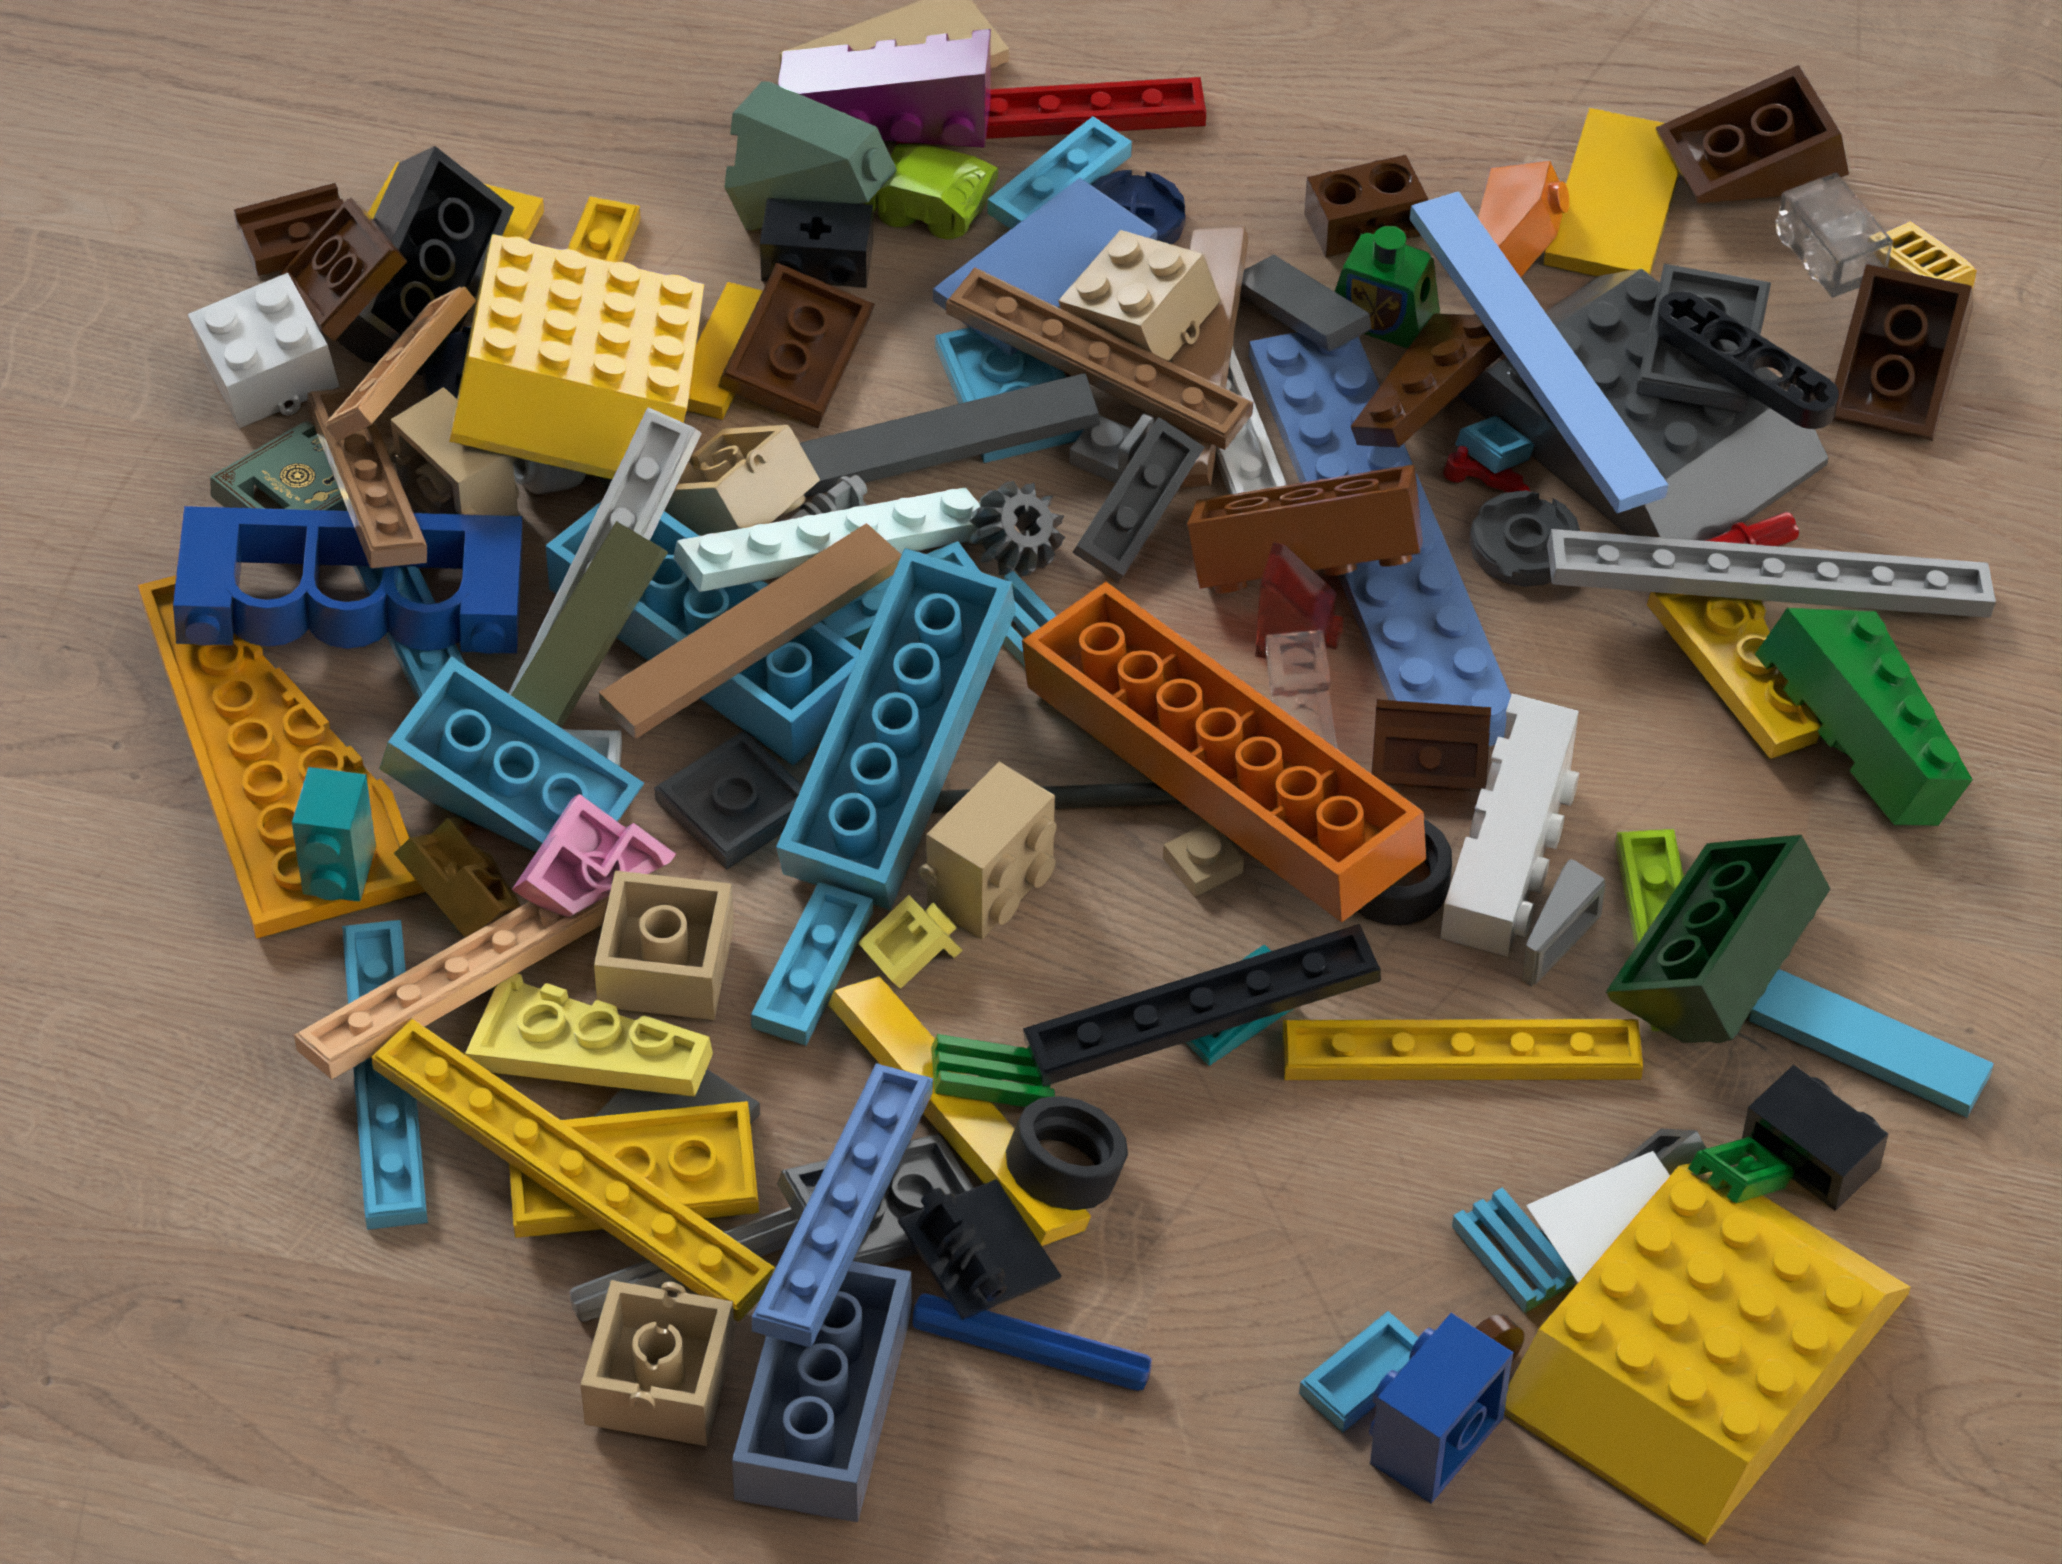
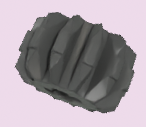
[969,481,1065,578]

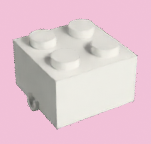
[188,273,340,428]

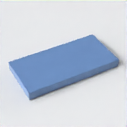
[933,178,1157,356]

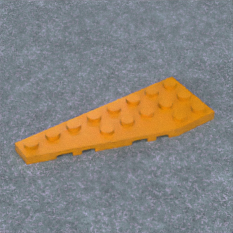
[138,575,426,939]

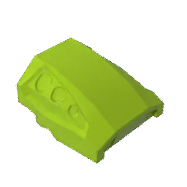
[865,144,998,239]

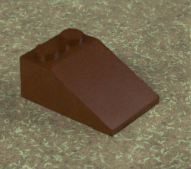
[1655,65,1849,203]
[1834,263,1973,441]

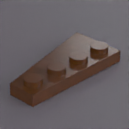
[1350,313,1504,448]

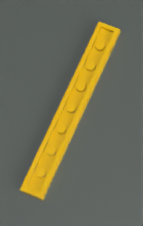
[371,1019,775,1322]

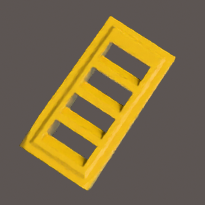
[1866,221,1977,290]

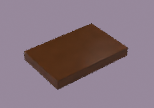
[280,198,407,341]
[718,263,875,428]

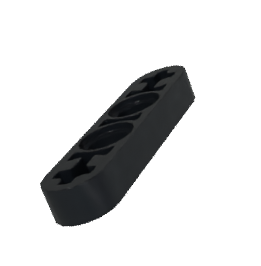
[1656,291,1839,430]

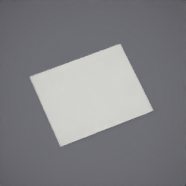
[1526,1151,1670,1283]

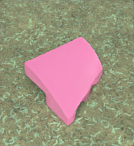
[512,794,676,917]

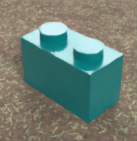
[292,767,376,902]

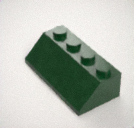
[1606,835,1830,1043]

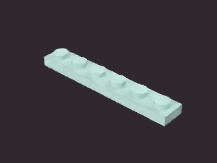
[673,487,980,592]

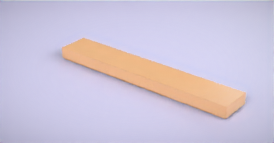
[294,896,609,1080]

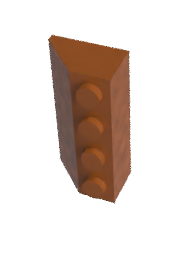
[1187,464,1423,593]

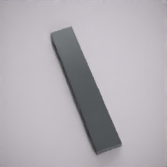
[800,373,1100,497]

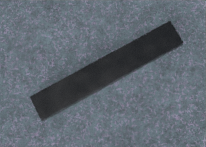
[1023,924,1381,1087]

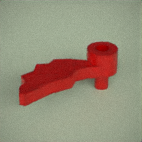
[1443,446,1531,492]

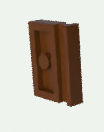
[234,183,344,276]
[1371,699,1492,792]

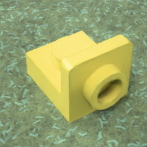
[858,895,963,989]

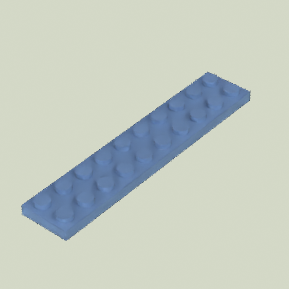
[1248,332,1511,746]

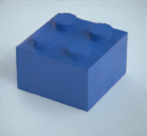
[1369,1313,1513,1504]

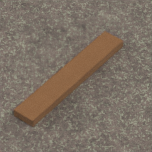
[1167,226,1249,487]
[946,267,1254,450]
[307,388,427,568]
[599,523,902,739]

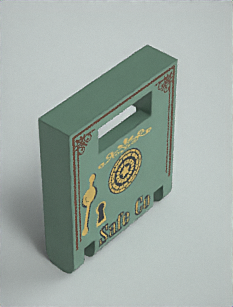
[210,421,348,511]

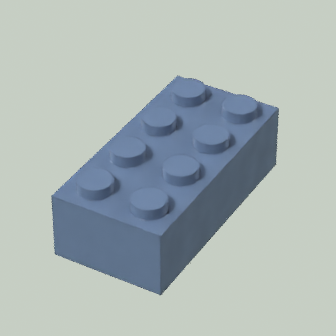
[732,1261,912,1522]

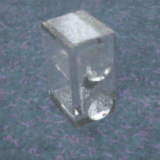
[1776,173,1893,298]

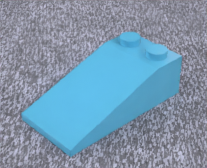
[379,656,644,852]

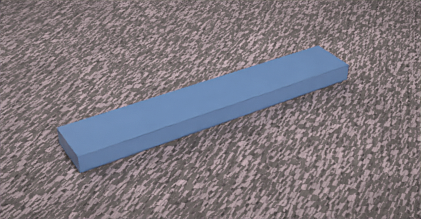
[752,1063,933,1348]

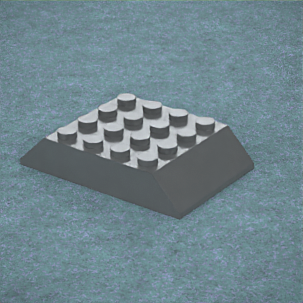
[1458,269,1828,541]

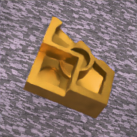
[394,816,521,938]

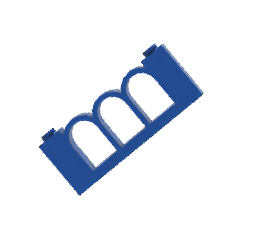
[173,506,523,654]

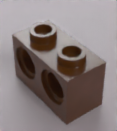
[1304,155,1428,257]

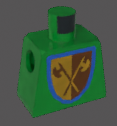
[1334,226,1440,349]

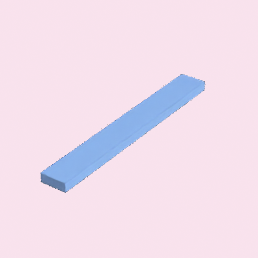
[1409,191,1668,513]

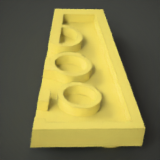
[465,973,713,1097]

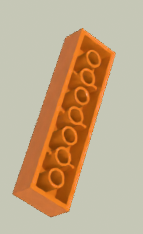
[1022,582,1426,923]

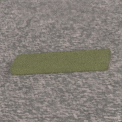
[511,521,668,728]

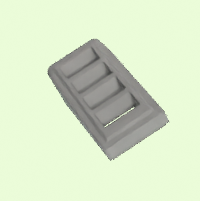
[1522,859,1605,987]

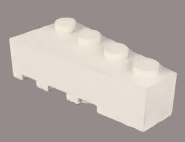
[1440,694,1580,957]

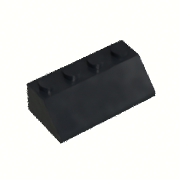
[335,146,514,375]

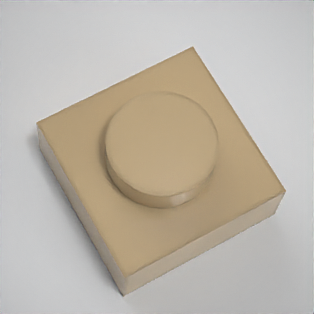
[1163,822,1244,897]

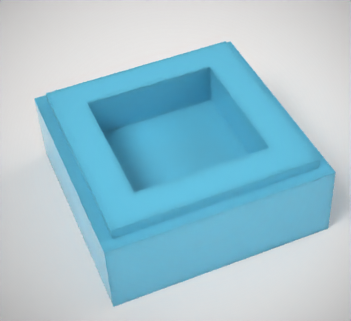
[1455,416,1534,474]

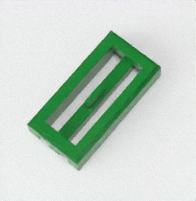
[931,1034,1055,1107]
[1688,1137,1795,1203]

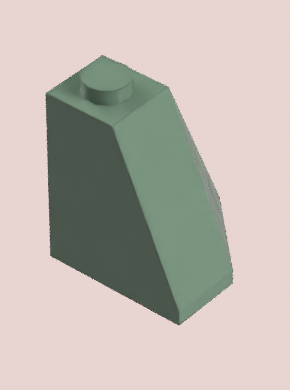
[724,81,897,230]

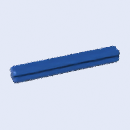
[912,1293,1152,1391]

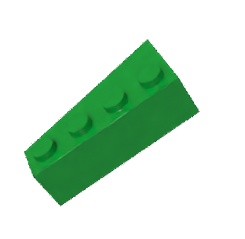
[1755,608,1973,826]

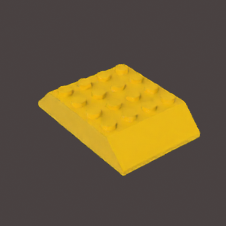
[449,234,704,479]
[1504,1163,1911,1545]

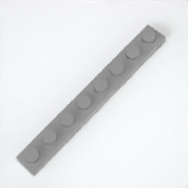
[1547,529,1996,618]

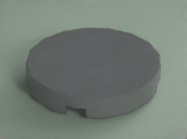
[1469,491,1580,587]

